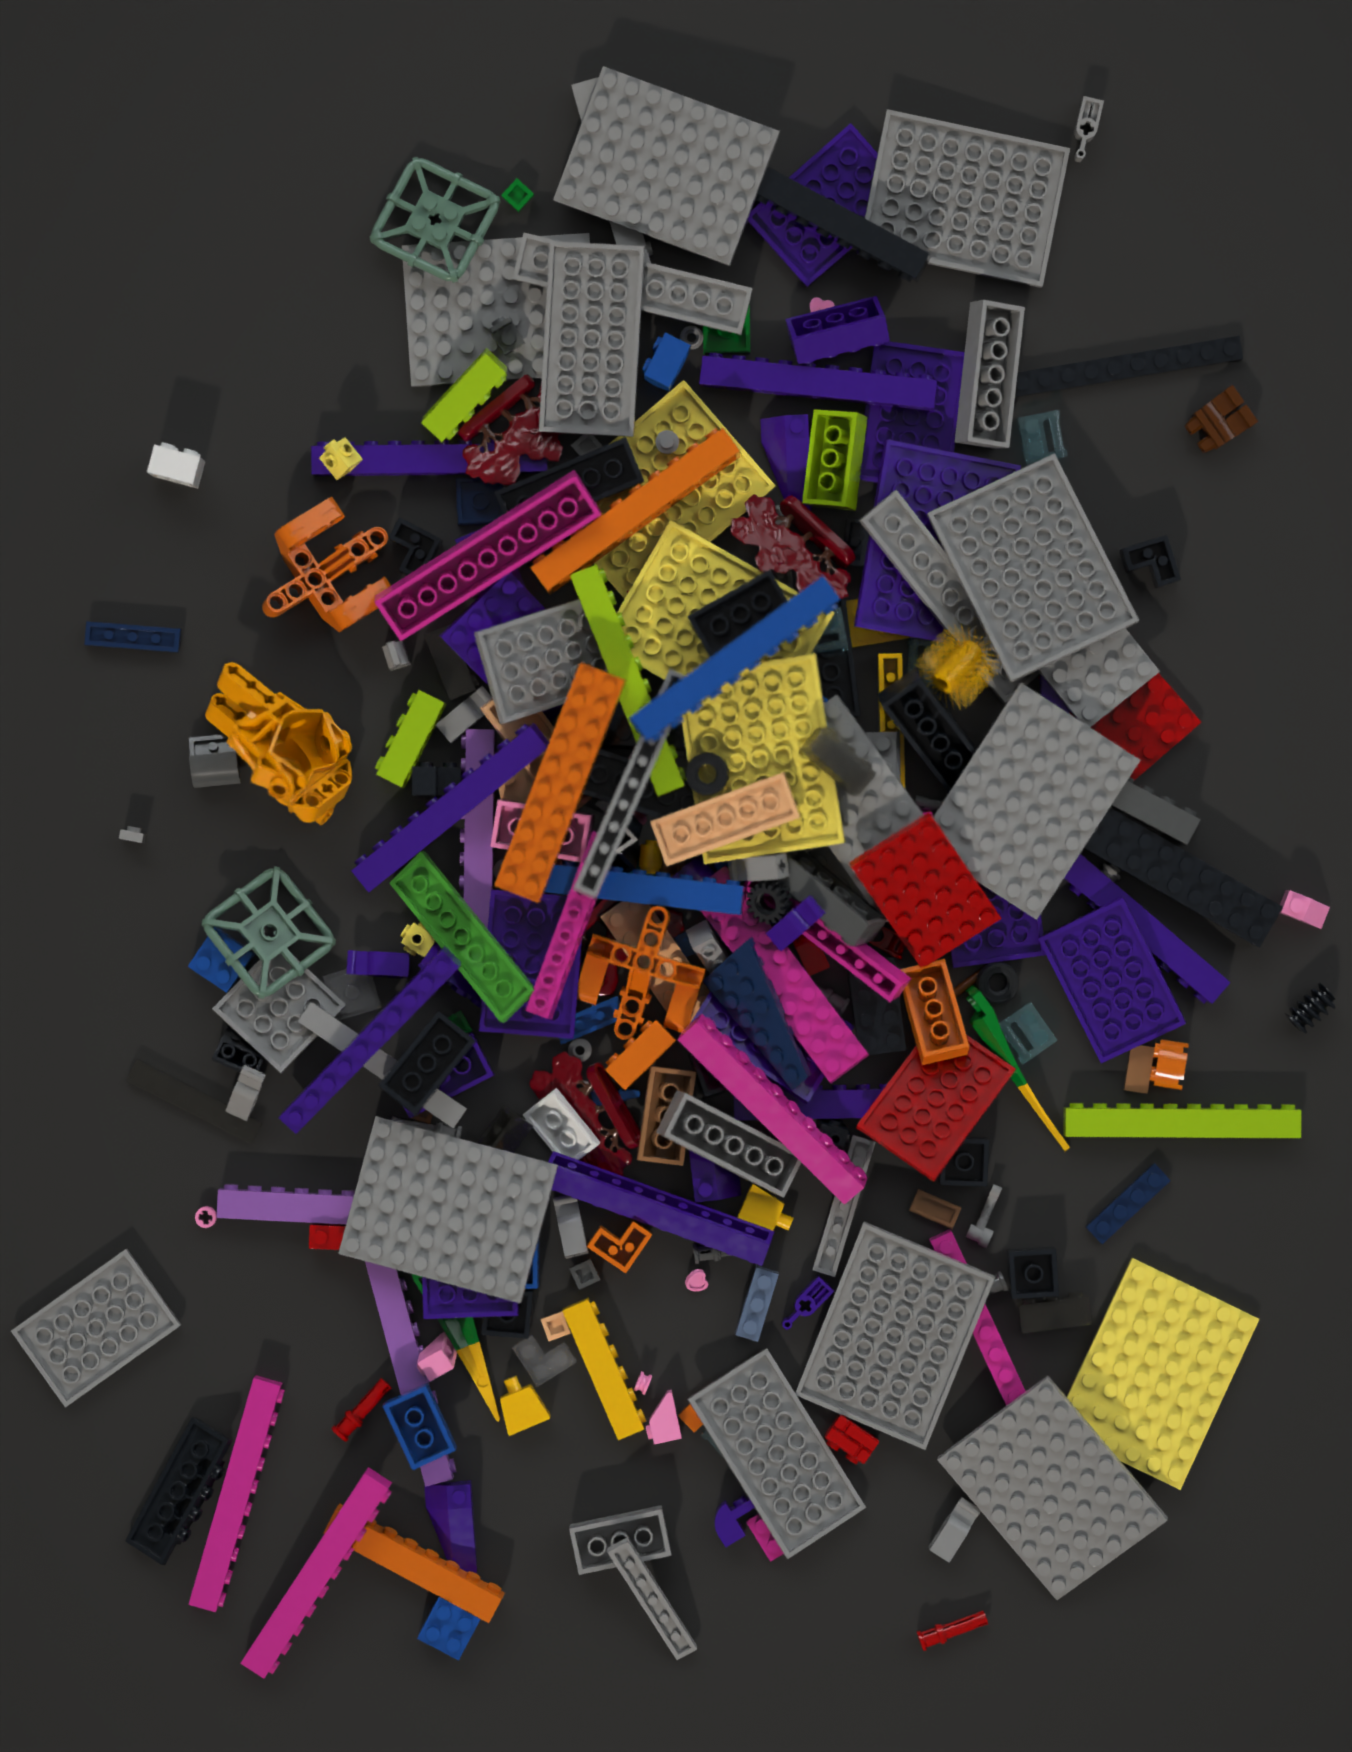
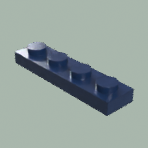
[84,621,181,653]
[1085,1163,1171,1244]

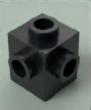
[816,1119,850,1150]

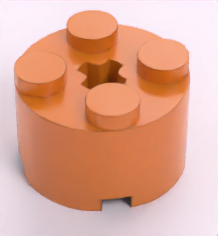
[1150,1039,1189,1090]

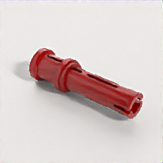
[331,1378,392,1442]
[916,1610,988,1651]

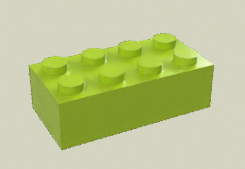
[421,348,507,442]
[802,409,868,510]
[375,690,447,788]

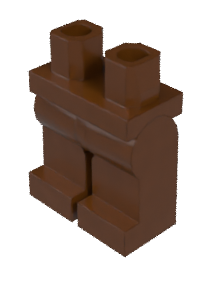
[1184,384,1259,453]

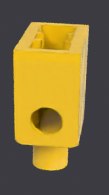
[737,1183,794,1230]
[500,1376,551,1436]

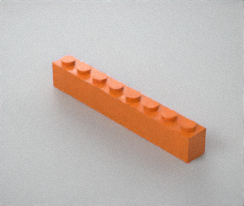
[323,1503,505,1623]

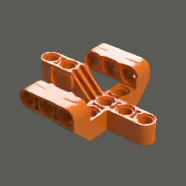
[262,497,391,633]
[577,906,706,1040]

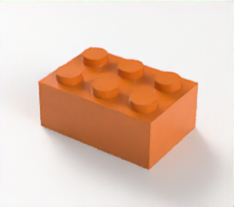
[605,1020,677,1090]

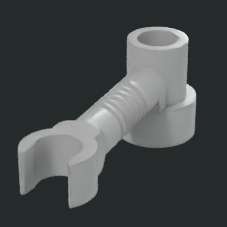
[966,1184,1002,1248]

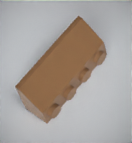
[637,1066,696,1166]

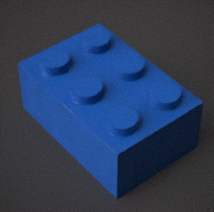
[383,1382,457,1470]

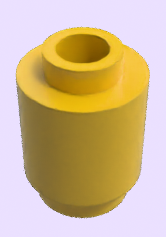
[639,840,662,874]

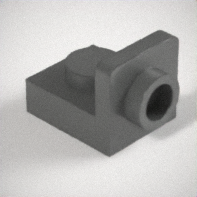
[490,316,525,355]

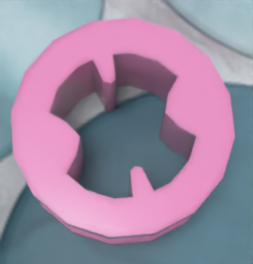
[195,1206,217,1228]
[634,1371,652,1395]

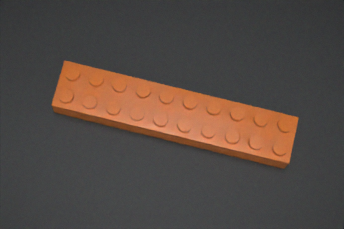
[531,428,740,595]
[494,663,627,903]

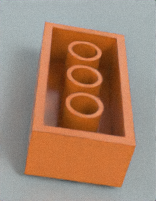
[900,959,970,1065]

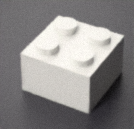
[147,442,205,489]

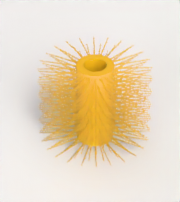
[915,623,1000,710]

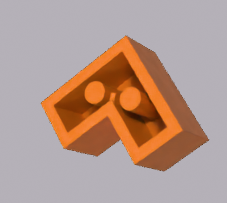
[587,1219,653,1273]

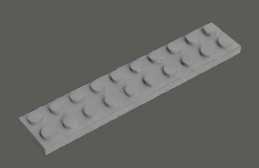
[512,233,753,335]
[859,490,1040,704]

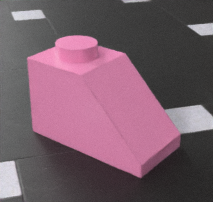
[1280,890,1330,929]
[417,1331,457,1382]
[646,1390,682,1445]

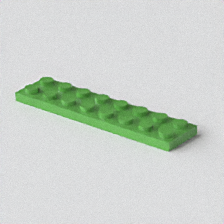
[390,851,535,1023]

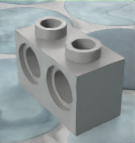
[686,920,729,974]

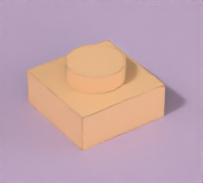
[541,1311,571,1341]

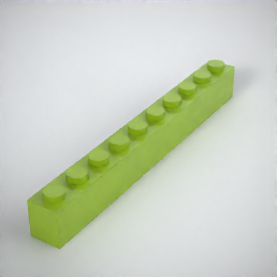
[570,564,687,797]
[1063,1103,1301,1138]

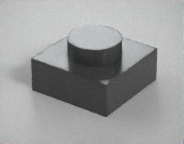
[569,1258,601,1290]

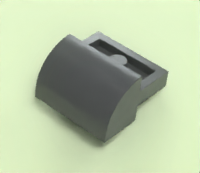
[189,734,241,788]

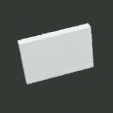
[523,1088,601,1160]

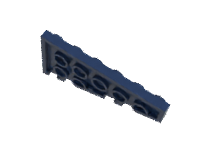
[703,937,812,1090]

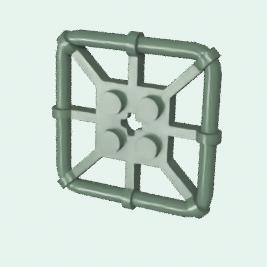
[369,156,501,283]
[201,866,336,999]

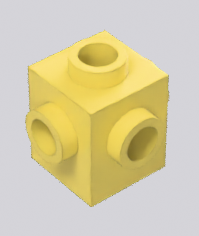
[319,437,363,480]
[400,922,436,957]

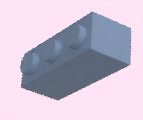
[735,1265,779,1342]

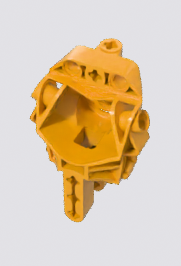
[205,662,352,825]

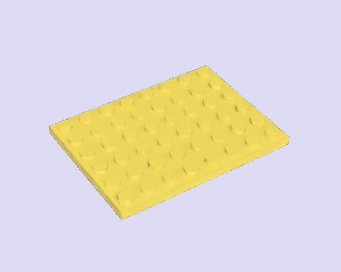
[569,380,776,599]
[616,520,835,680]
[682,654,845,864]
[1067,1258,1259,1490]

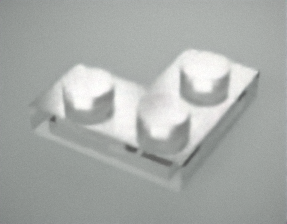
[512,1334,577,1387]

